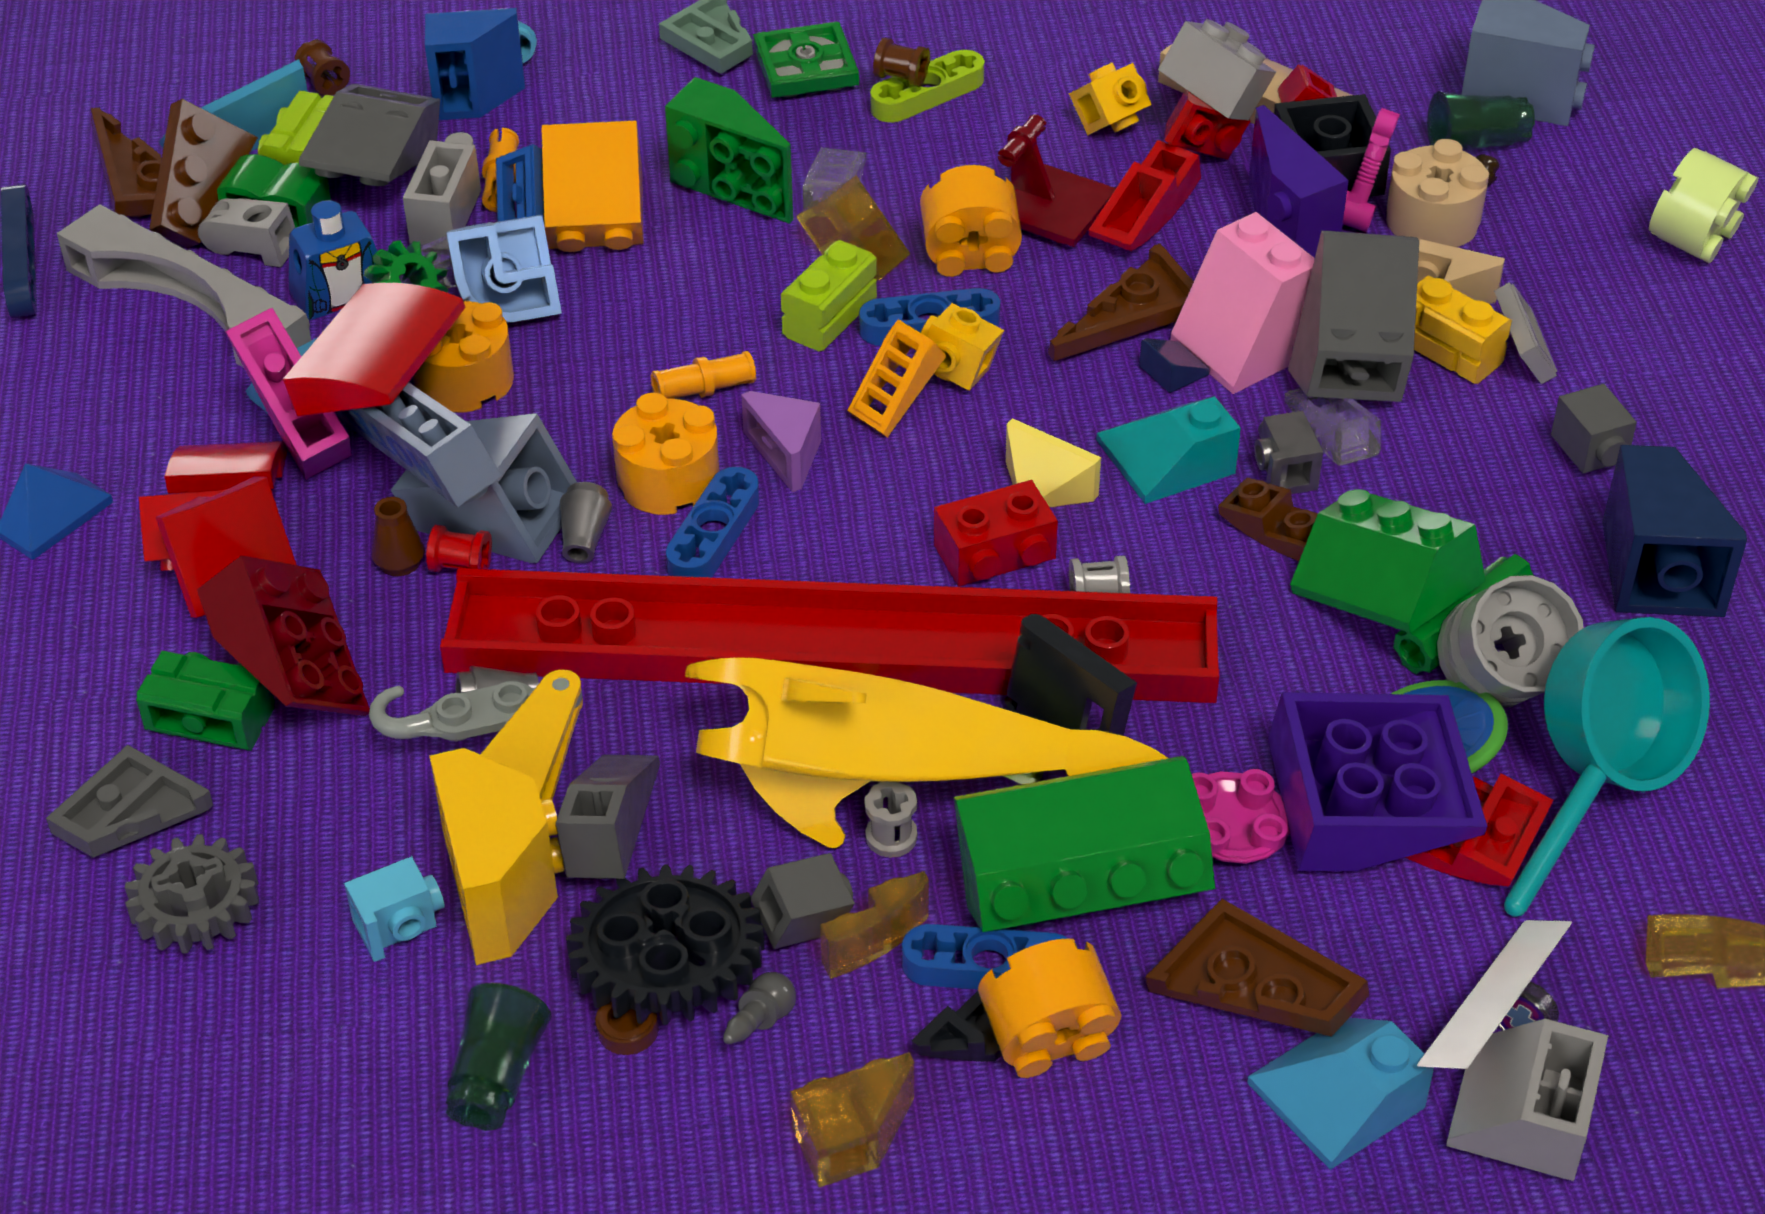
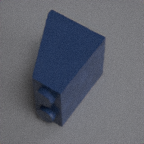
[1602,445,1747,617]

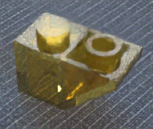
[796,175,910,280]
[790,1052,914,1188]

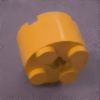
[920,165,1022,277]
[413,301,514,412]
[612,392,719,515]
[978,939,1121,1078]

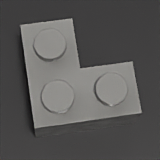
[1158,19,1276,120]

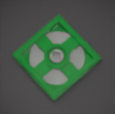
[753,21,859,98]

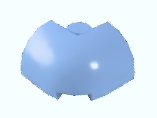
[446,215,562,322]

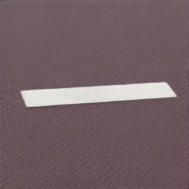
[1417,920,1572,1069]

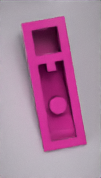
[226,308,352,479]

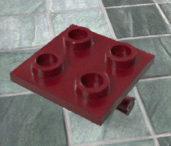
[998,114,1116,247]

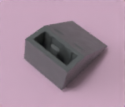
[299,83,440,186]
[1288,230,1419,402]

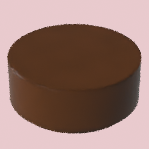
[595,1002,659,1055]

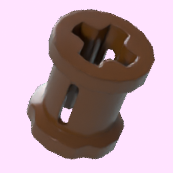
[873,37,930,86]
[294,39,350,96]

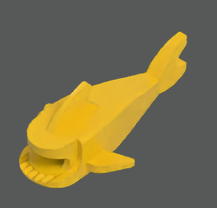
[685,658,1168,848]

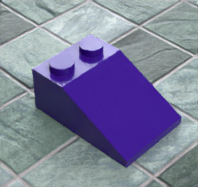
[1248,105,1348,258]

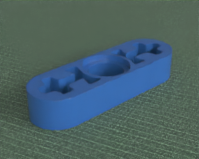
[859,288,1000,346]
[666,467,759,578]
[902,924,1068,990]

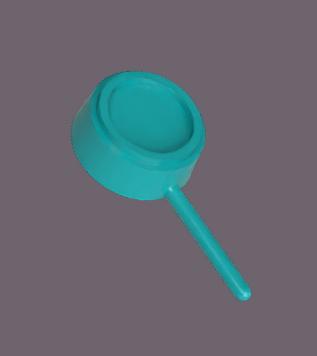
[1504,617,1710,917]

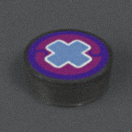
[1499,982,1559,1030]

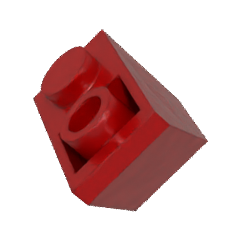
[1164,90,1251,160]

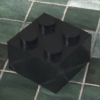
[1274,94,1391,197]

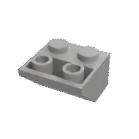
[1446,1019,1609,1181]

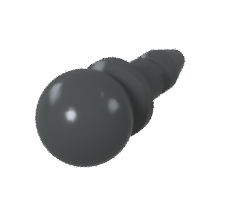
[723,972,796,1045]

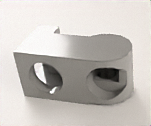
[198,198,296,267]

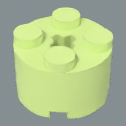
[1649,148,1758,263]

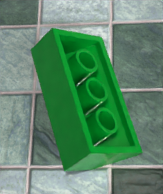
[954,756,1215,932]

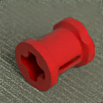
[426,524,492,572]

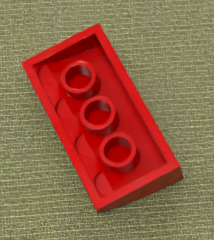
[283,283,466,416]

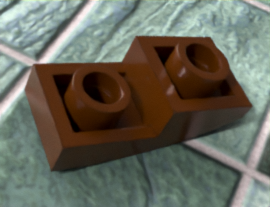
[1218,477,1318,561]

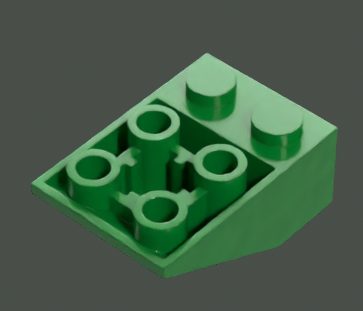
[665,77,793,224]

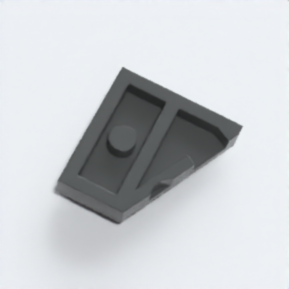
[46,745,213,858]

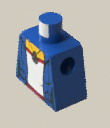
[289,200,377,321]

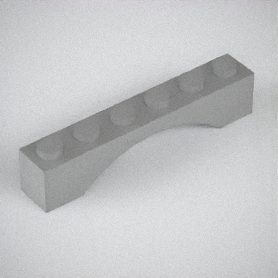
[57,204,311,368]

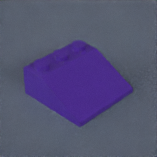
[1268,692,1487,871]

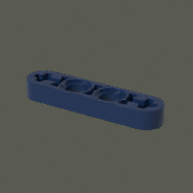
[1,184,37,318]

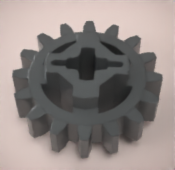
[125,834,260,954]

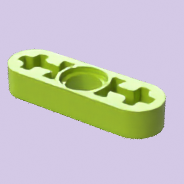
[870,50,984,123]

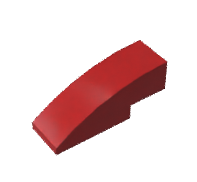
[1089,140,1201,251]

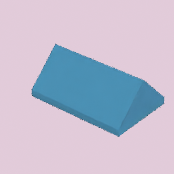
[158,59,308,152]

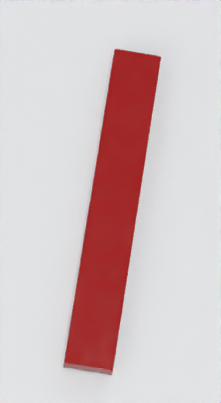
[440,568,1219,703]

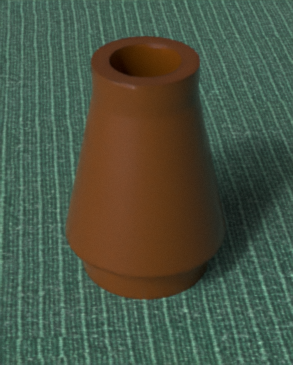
[371,497,425,576]

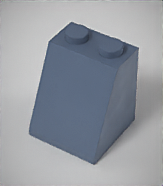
[1460,0,1595,126]
[391,413,577,563]

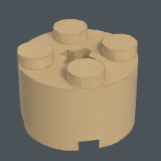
[1386,139,1489,247]

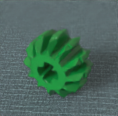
[363,240,449,293]

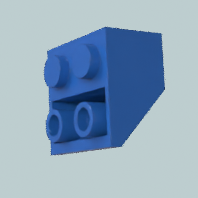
[425,8,525,120]

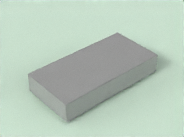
[1494,282,1557,384]

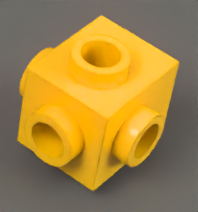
[1069,62,1152,135]
[921,303,1004,391]

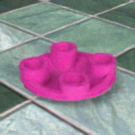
[1192,769,1290,864]

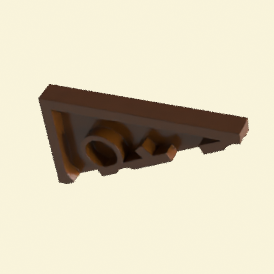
[91,108,161,218]
[1048,243,1194,361]

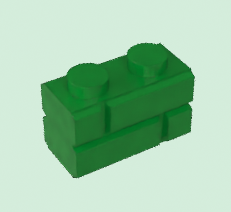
[136,651,275,751]

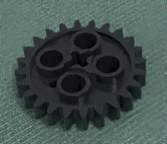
[566,864,765,1025]

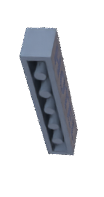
[335,382,502,507]

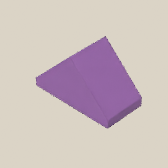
[741,391,821,493]

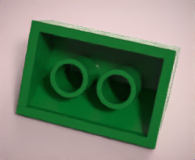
[1290,489,1486,633]

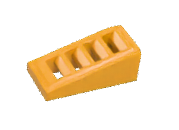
[847,319,947,437]

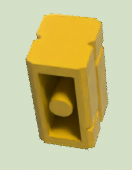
[1414,275,1512,384]

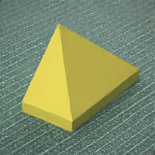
[1005,418,1101,507]

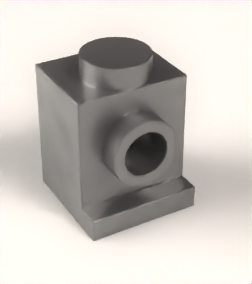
[1254,411,1323,494]

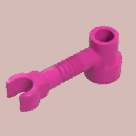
[1343,108,1400,233]

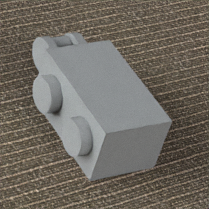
[403,132,481,247]

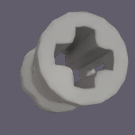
[1069,556,1130,593]
[864,782,918,858]

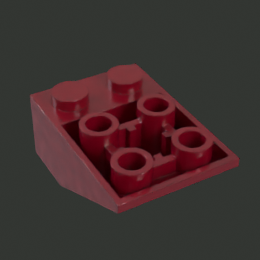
[197,555,370,716]

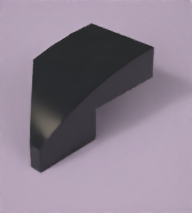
[911,991,1002,1062]

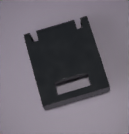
[1003,614,1137,736]

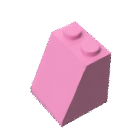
[1170,212,1315,394]

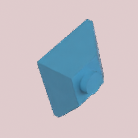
[1247,1017,1434,1170]

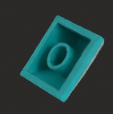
[1096,396,1241,504]

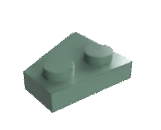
[659,0,753,74]

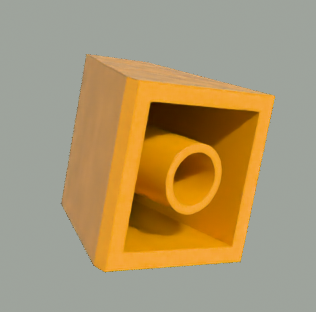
[542,120,644,252]

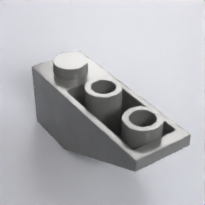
[556,754,660,879]

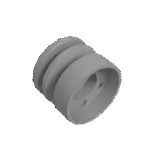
[1437,575,1584,708]

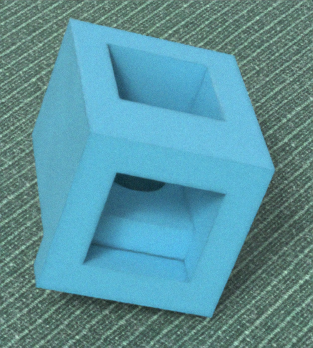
[344,856,445,962]

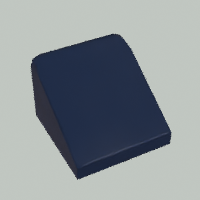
[1139,338,1210,393]

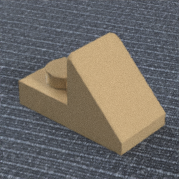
[1417,239,1505,304]

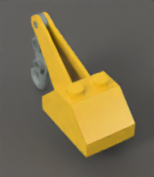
[369,670,583,965]

